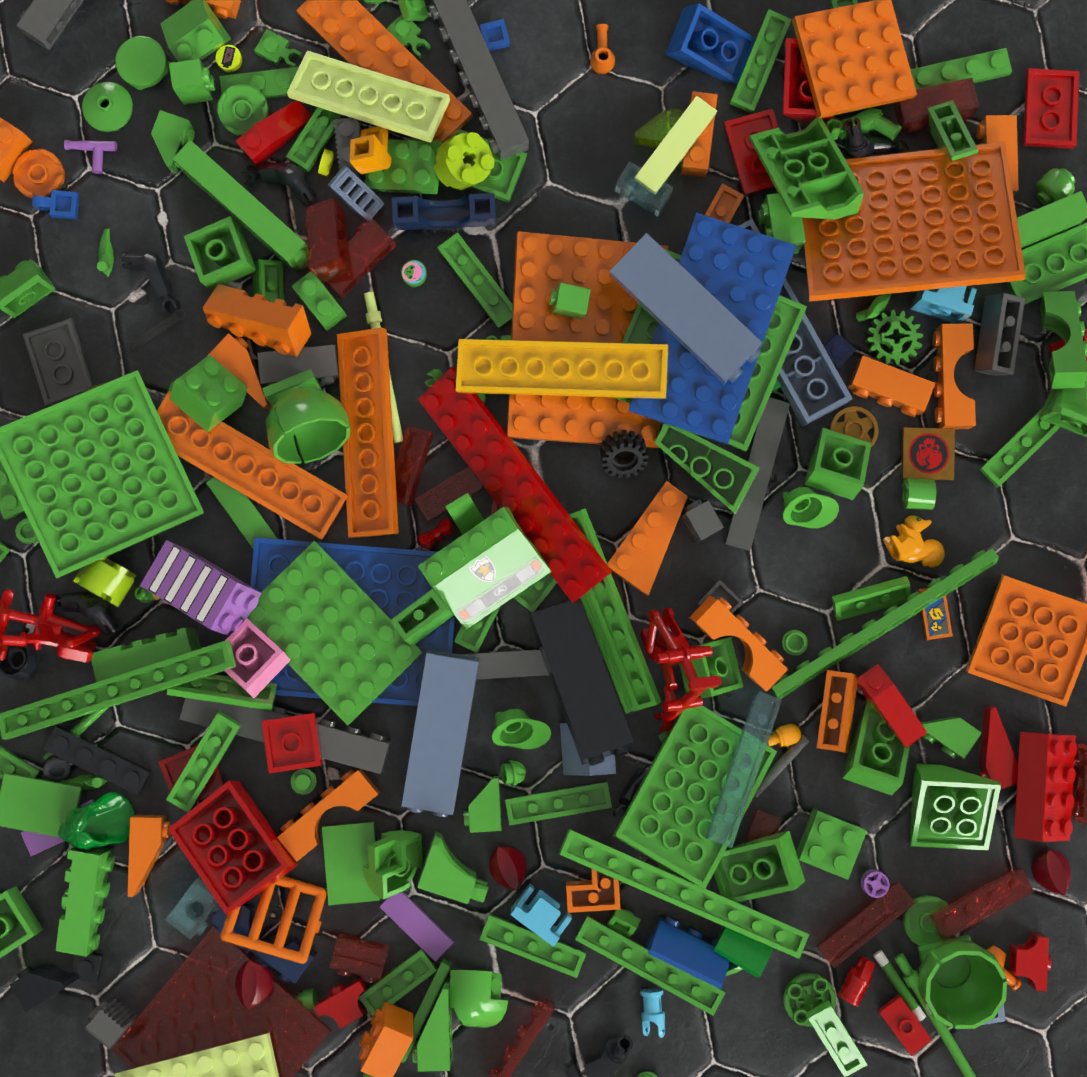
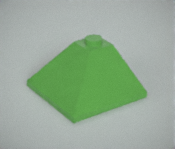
[910,763,1001,850]

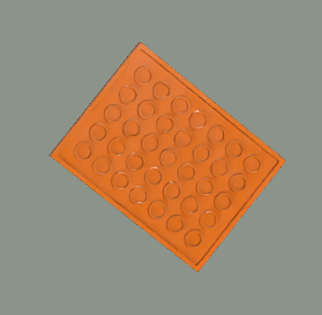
[802,142,1025,302]
[506,231,668,449]

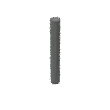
[754,734,810,798]

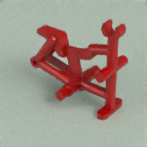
[0,589,101,662]
[641,608,722,732]

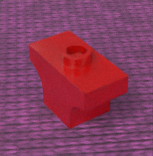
[1008,933,1051,991]
[313,976,367,1029]
[877,995,932,1056]

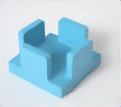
[910,286,977,324]
[511,884,572,947]

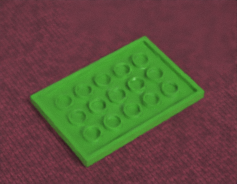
[247,541,423,726]
[613,706,777,890]

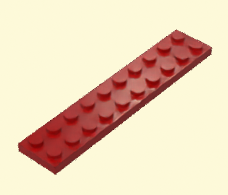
[418,366,612,603]

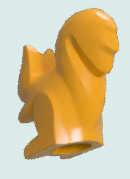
[883,515,945,568]

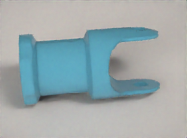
[640,988,665,1038]

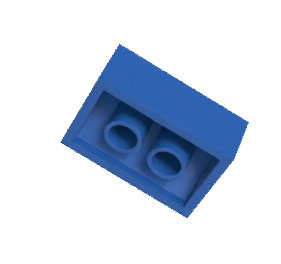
[645,915,730,989]

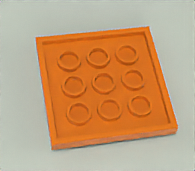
[792,0,917,119]
[966,574,1087,707]

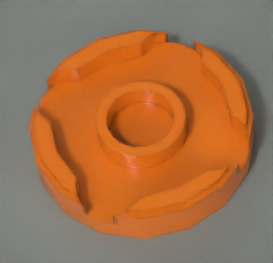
[12,149,65,199]

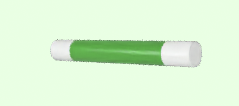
[873,950,926,1022]

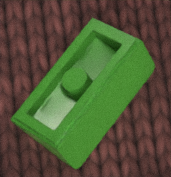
[252,259,284,303]

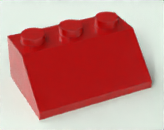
[782,38,835,125]

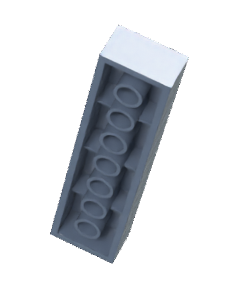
[739,219,853,427]

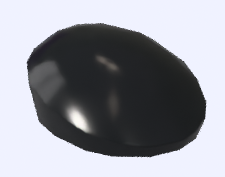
[0,633,37,680]

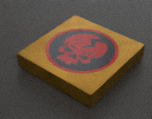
[901,427,955,480]

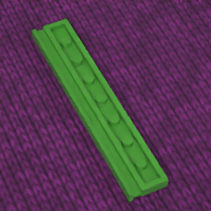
[569,508,661,714]

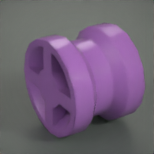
[860,869,890,898]

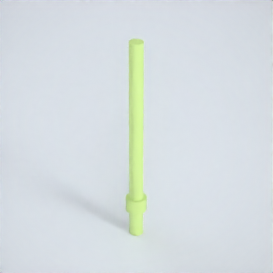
[364,292,404,443]

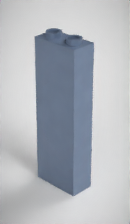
[609,233,762,385]
[402,649,480,817]

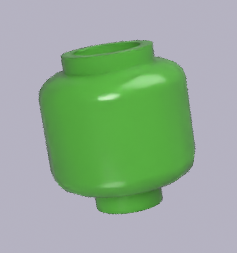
[1036,168,1076,206]

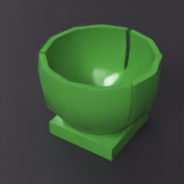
[262,369,350,464]
[917,934,1007,1029]

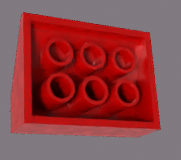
[168,780,298,915]

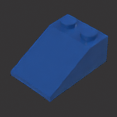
[666,3,756,86]

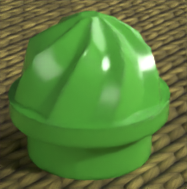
[501,760,526,786]

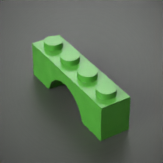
[1040,291,1087,389]

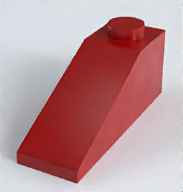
[236,100,312,168]
[857,664,927,748]
[979,706,1018,790]

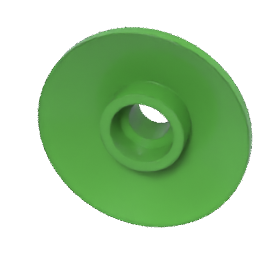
[82,82,133,132]

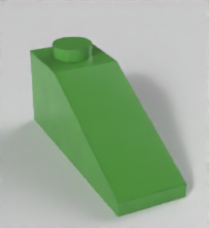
[928,100,978,161]

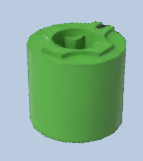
[902,478,936,510]

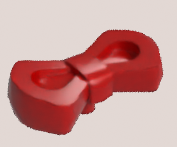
[419,519,455,549]

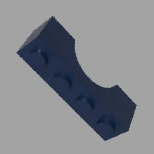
[392,193,497,230]
[211,901,317,983]

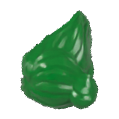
[58,792,135,850]

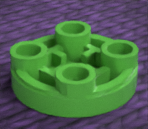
[115,36,169,90]
[783,972,836,1027]

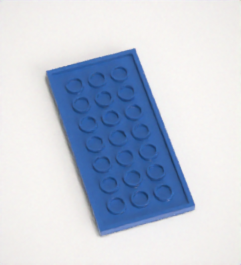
[628,213,796,445]

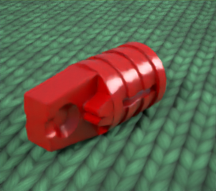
[837,956,875,1007]

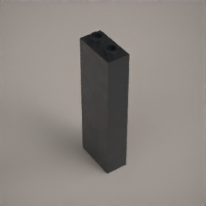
[530,598,634,766]

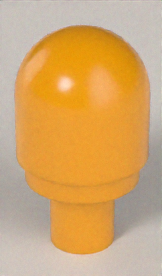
[765,724,801,747]

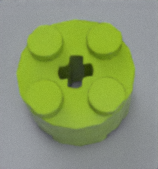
[434,132,495,190]
[73,557,136,607]

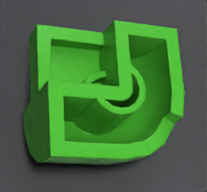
[362,830,422,900]
[449,970,508,1028]

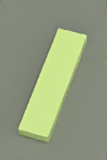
[634,96,717,194]

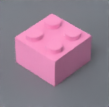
[225,619,290,698]

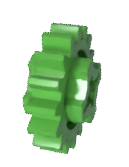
[865,310,923,367]

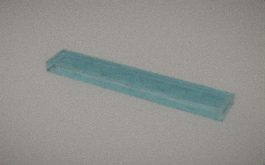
[706,690,782,848]

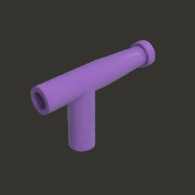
[64,140,117,174]

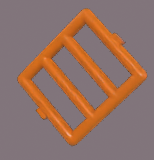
[220,876,327,964]

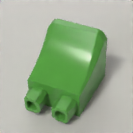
[1038,378,1087,437]
[417,831,488,904]

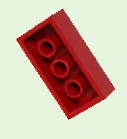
[1014,732,1077,842]

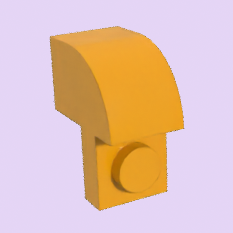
[349,126,392,174]

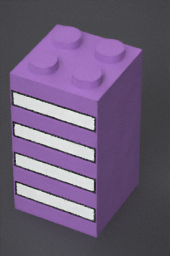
[140,540,262,636]

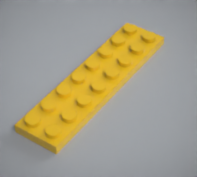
[456,339,669,399]

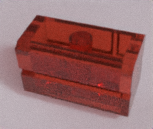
[330,933,390,983]

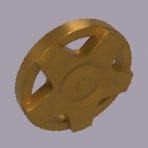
[830,406,879,447]

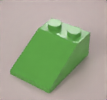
[843,700,910,796]
[714,831,805,902]
[412,978,453,1072]

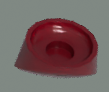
[489,846,527,891]
[1031,850,1071,895]
[235,960,274,1009]

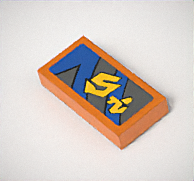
[917,588,953,640]

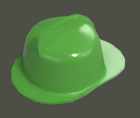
[783,486,839,528]
[491,708,551,749]

